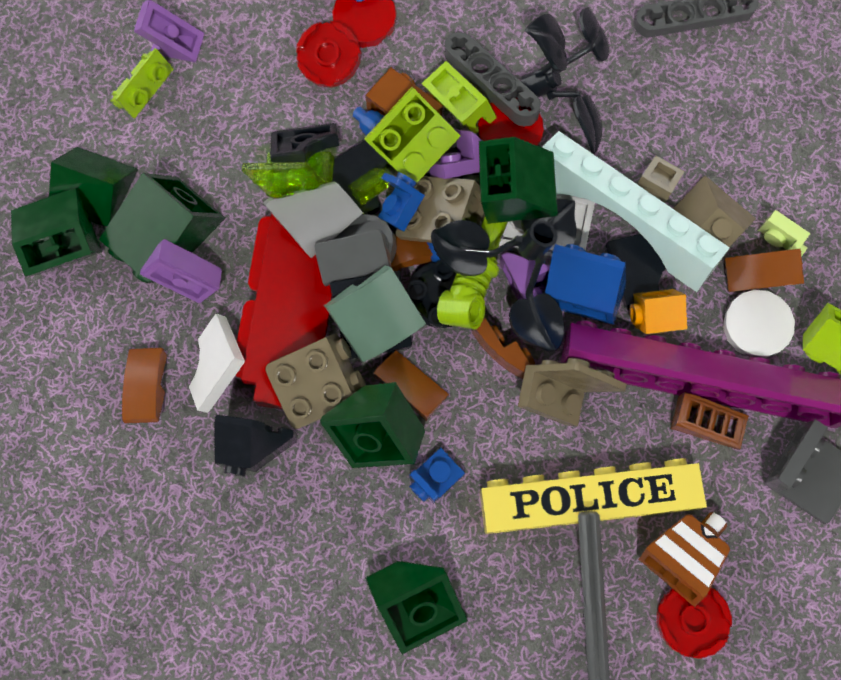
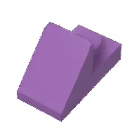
[134,0,204,62]
[429,130,482,179]
[500,252,550,300]

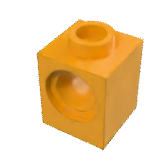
[630,289,687,334]

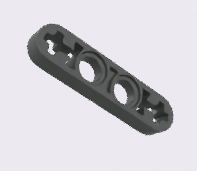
[634,0,759,37]
[445,32,541,126]

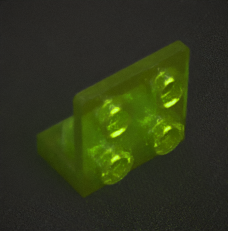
[241,152,334,199]

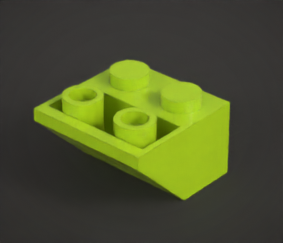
[364,87,460,182]

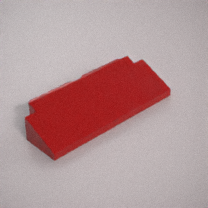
[235,213,332,409]

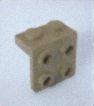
[266,333,366,429]

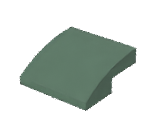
[324,265,426,362]

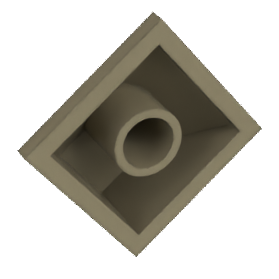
[673,176,756,247]

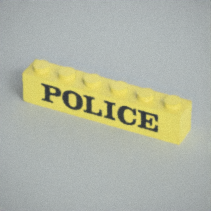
[480,458,707,534]

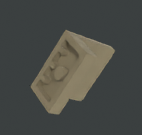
[395,176,485,243]
[518,358,627,426]

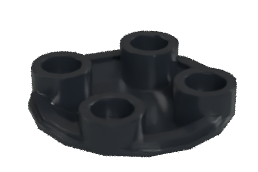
[407,260,457,328]

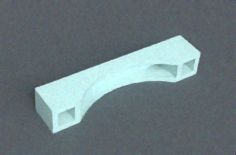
[542,131,730,292]

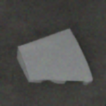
[263,181,363,258]

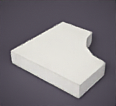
[189,314,245,413]

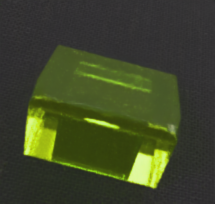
[348,168,388,205]

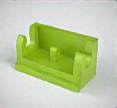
[421,61,497,134]

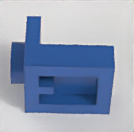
[378,172,425,232]
[409,447,465,504]

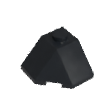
[214,414,298,477]

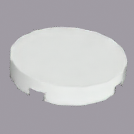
[723,290,795,358]

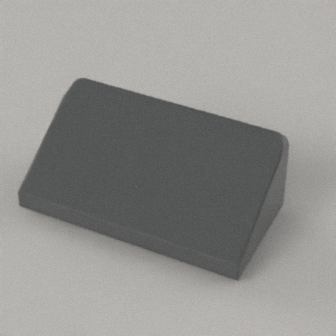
[315,229,391,286]

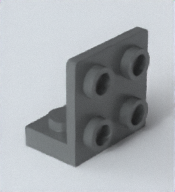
[763,419,841,524]

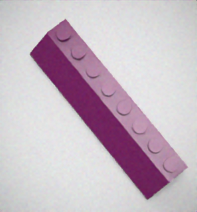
[560,321,841,428]

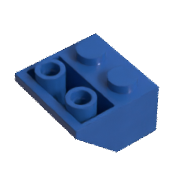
[545,244,626,325]

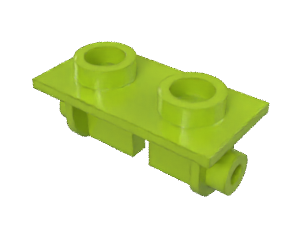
[110,48,174,119]

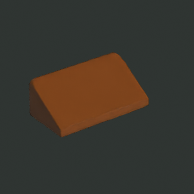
[373,351,449,421]

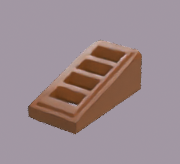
[670,392,749,450]

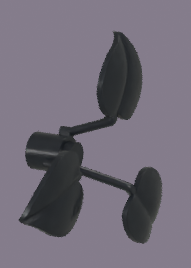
[521,7,609,154]
[431,199,577,352]

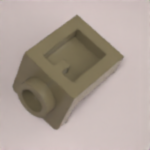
[637,155,685,203]

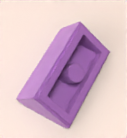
[140,239,222,303]

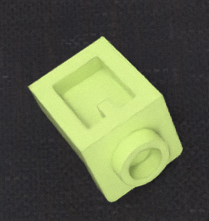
[758,210,811,256]

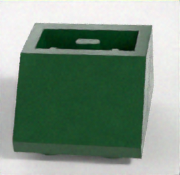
[479,137,558,224]
[11,188,102,277]

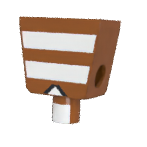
[638,512,730,607]

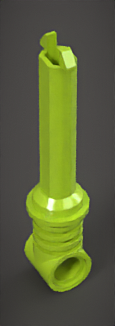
[437,216,508,330]

